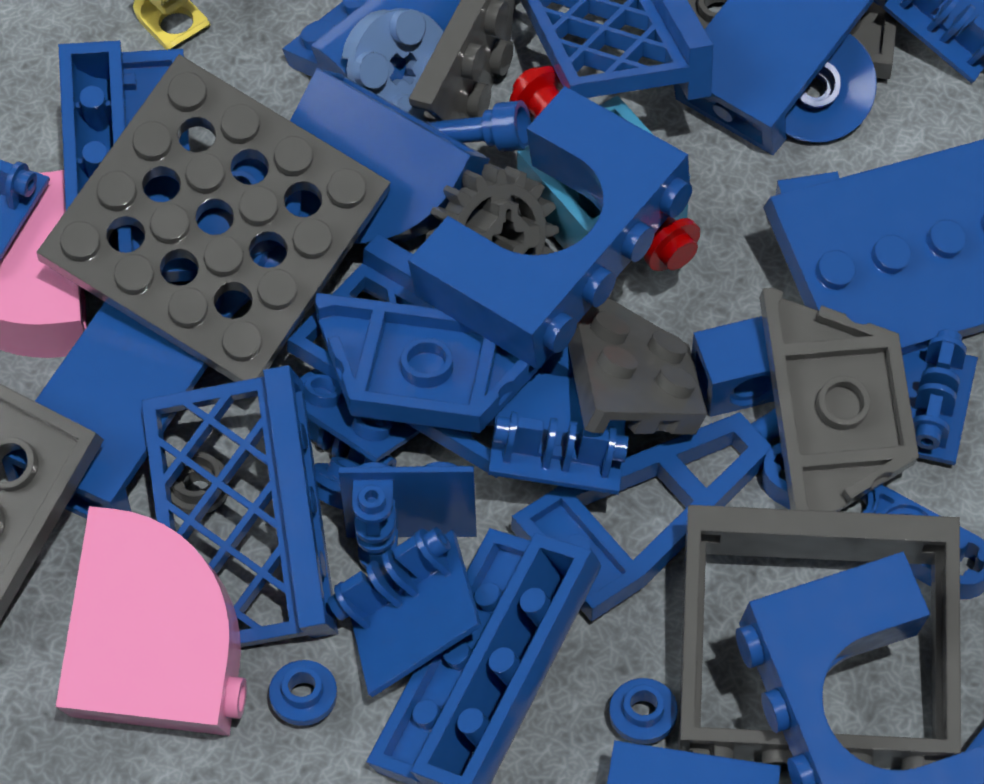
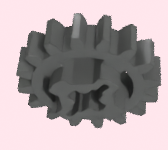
[426,164,559,255]

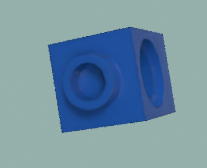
[692,316,774,417]

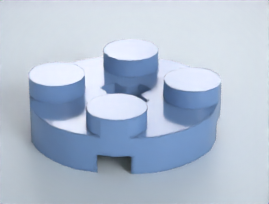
[342,8,444,122]

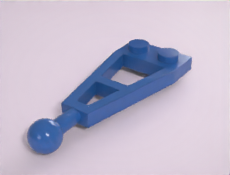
[511,408,780,622]

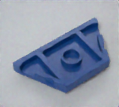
[315,293,555,433]

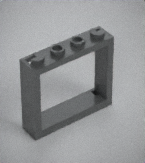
[678,505,961,773]

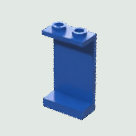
[674,0,887,155]
[2,302,208,519]

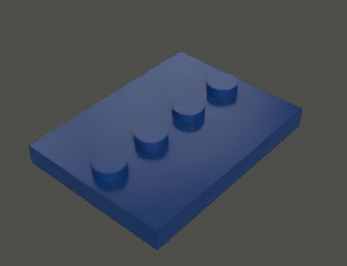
[763,139,984,355]

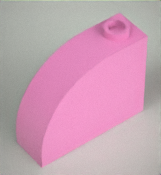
[0,170,87,358]
[56,506,247,736]

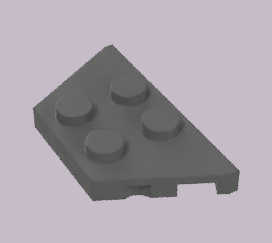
[409,0,515,122]
[759,288,919,512]
[568,298,707,434]

